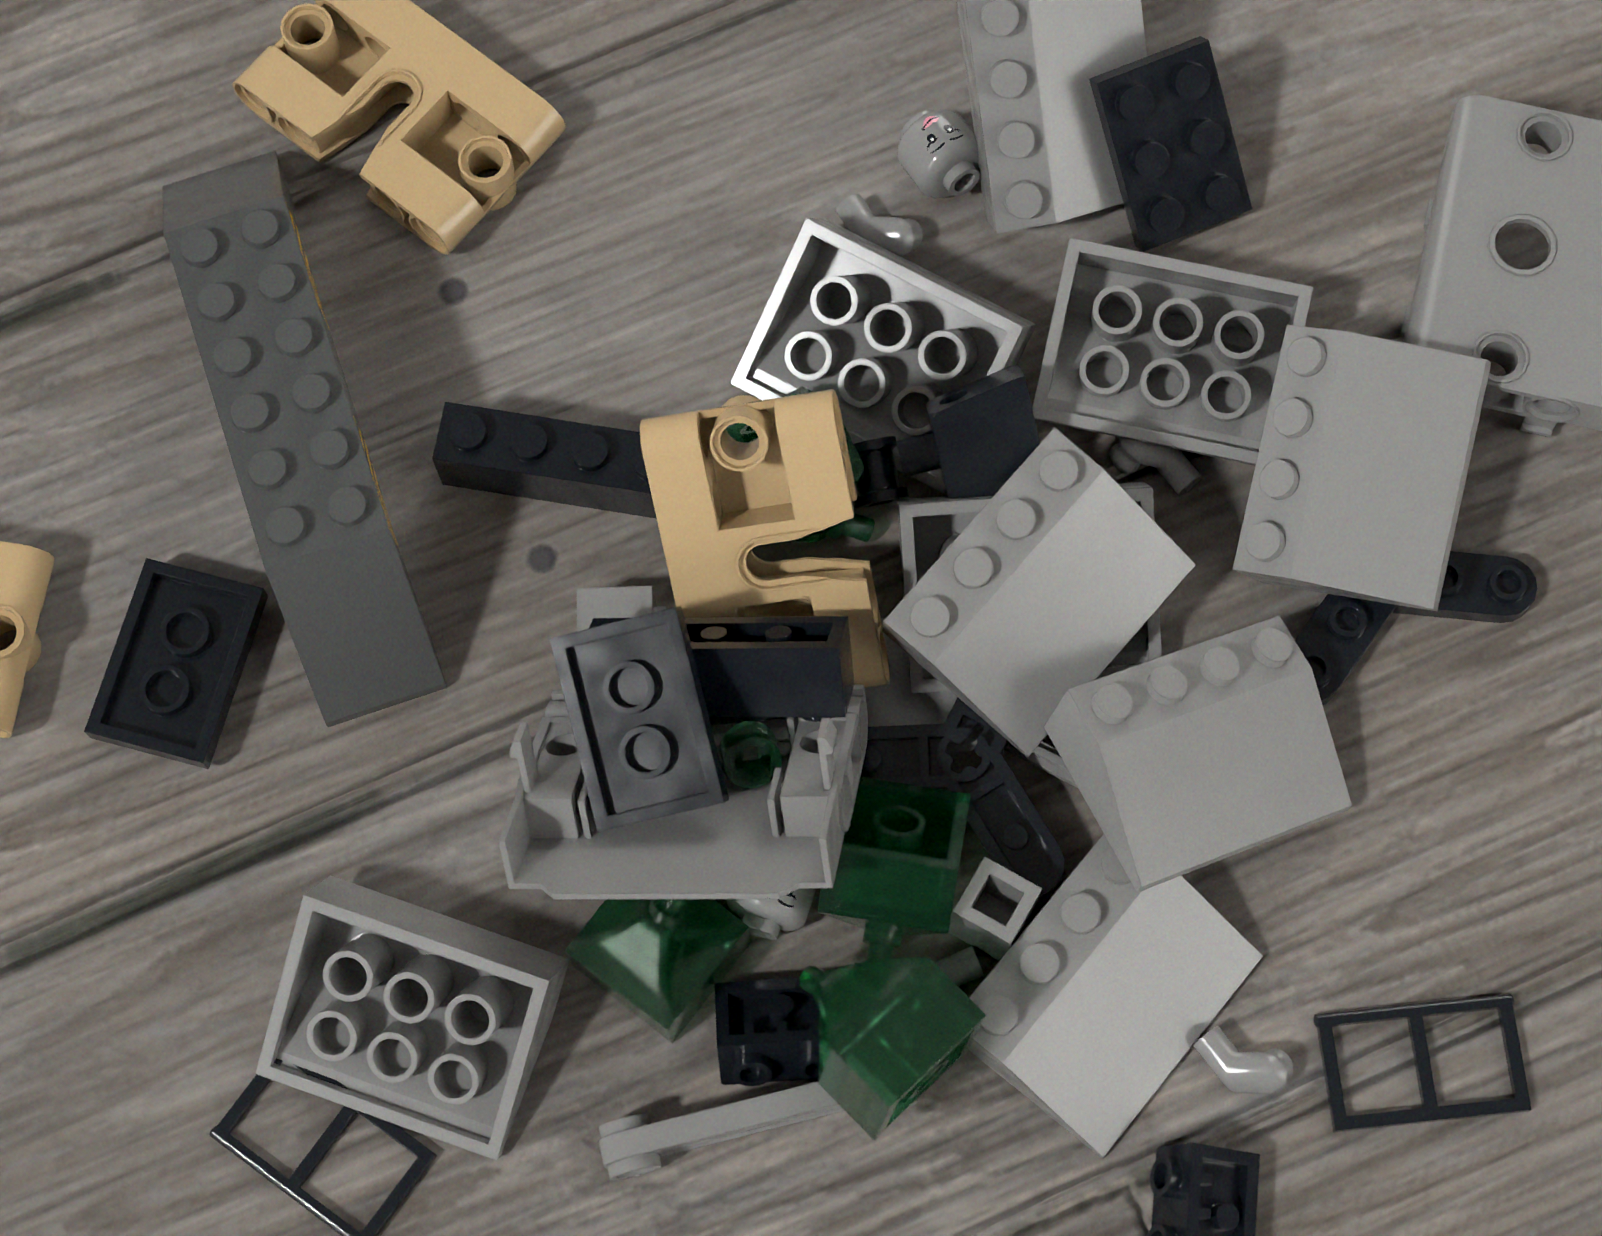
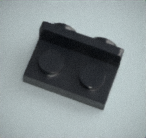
[714,974,851,1086]
[1147,1142,1260,1236]

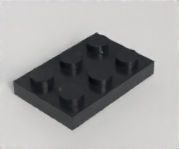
[1089,36,1252,252]
[84,558,268,769]
[549,606,729,832]

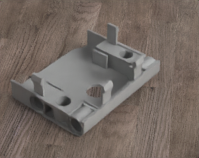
[1401,95,1602,437]
[498,685,868,899]

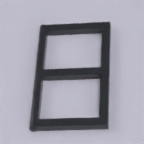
[1313,994,1532,1132]
[210,1058,437,1236]

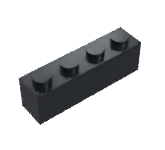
[432,402,657,519]
[589,616,855,722]

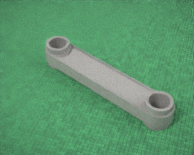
[598,1050,918,1180]

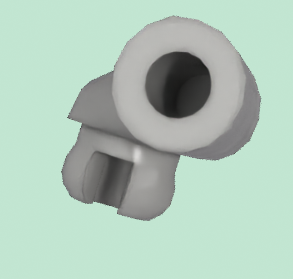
[836,194,923,256]
[1110,437,1203,496]
[1193,1025,1293,1094]

